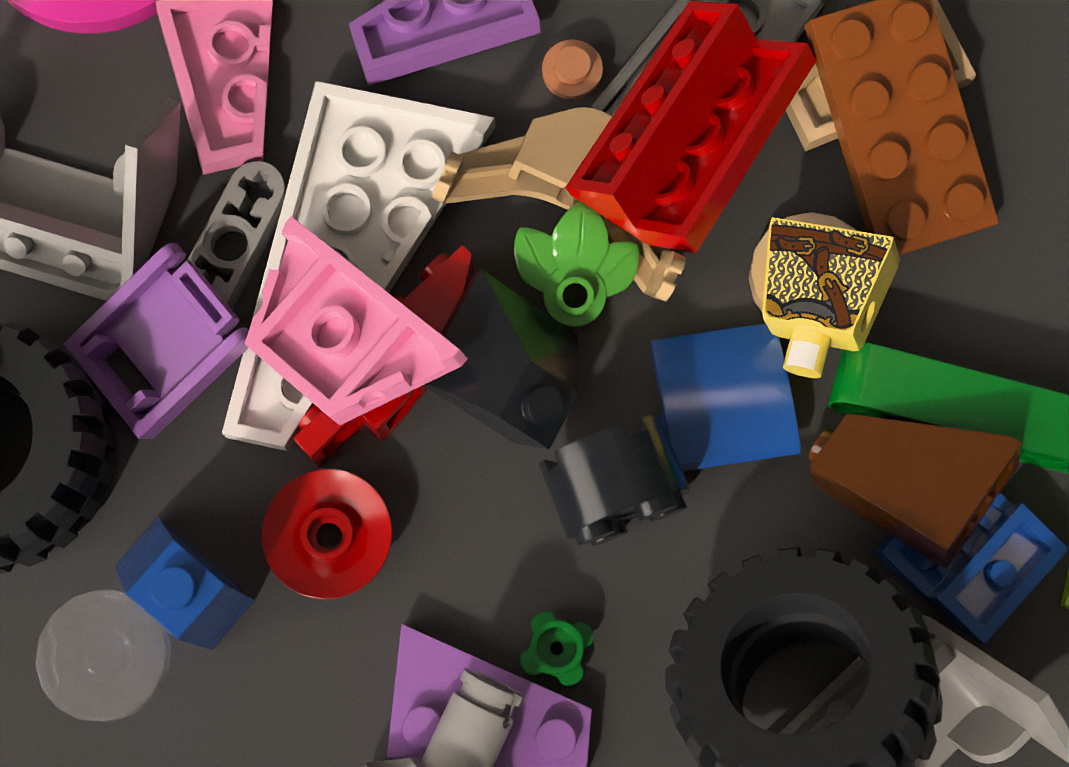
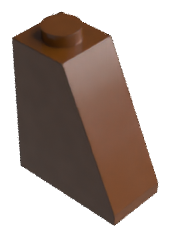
[808,413,1022,569]

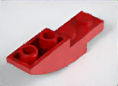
[293,245,474,468]

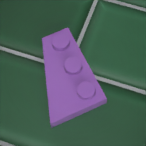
[348,0,541,86]
[387,624,592,767]

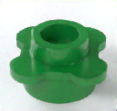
[520,612,593,686]

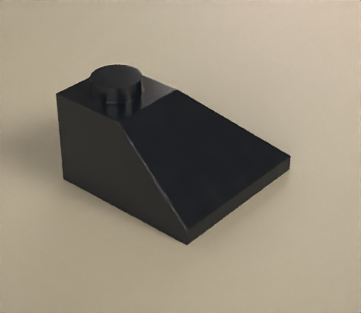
[423,269,579,450]

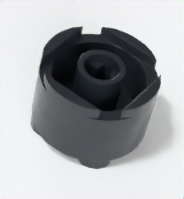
[539,415,690,546]

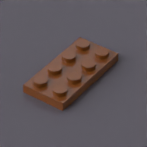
[804,0,999,255]

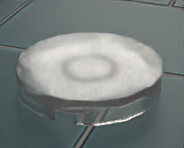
[35,590,171,722]

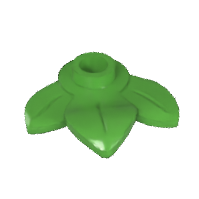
[514,202,639,327]

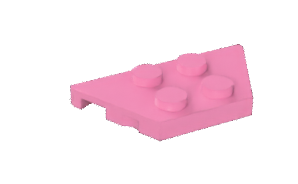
[245,216,468,425]

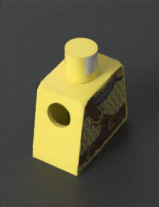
[762,217,900,378]

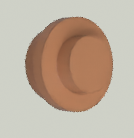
[542,40,603,100]

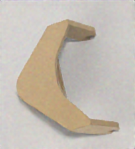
[432,107,686,302]

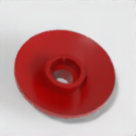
[262,469,392,600]

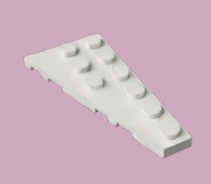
[222,81,495,451]

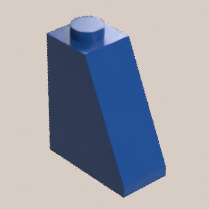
[115,517,255,650]

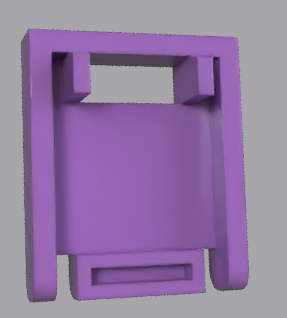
[63,243,249,439]

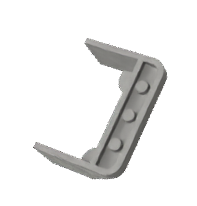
[0,98,181,301]
[779,615,1069,767]

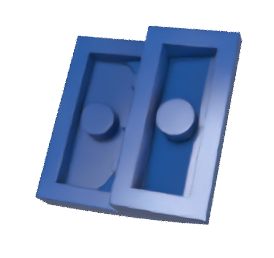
[651,323,801,471]
[873,493,1069,644]

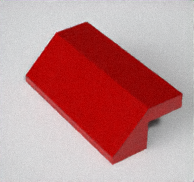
[565,1,817,254]

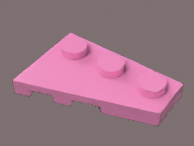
[155,0,273,175]

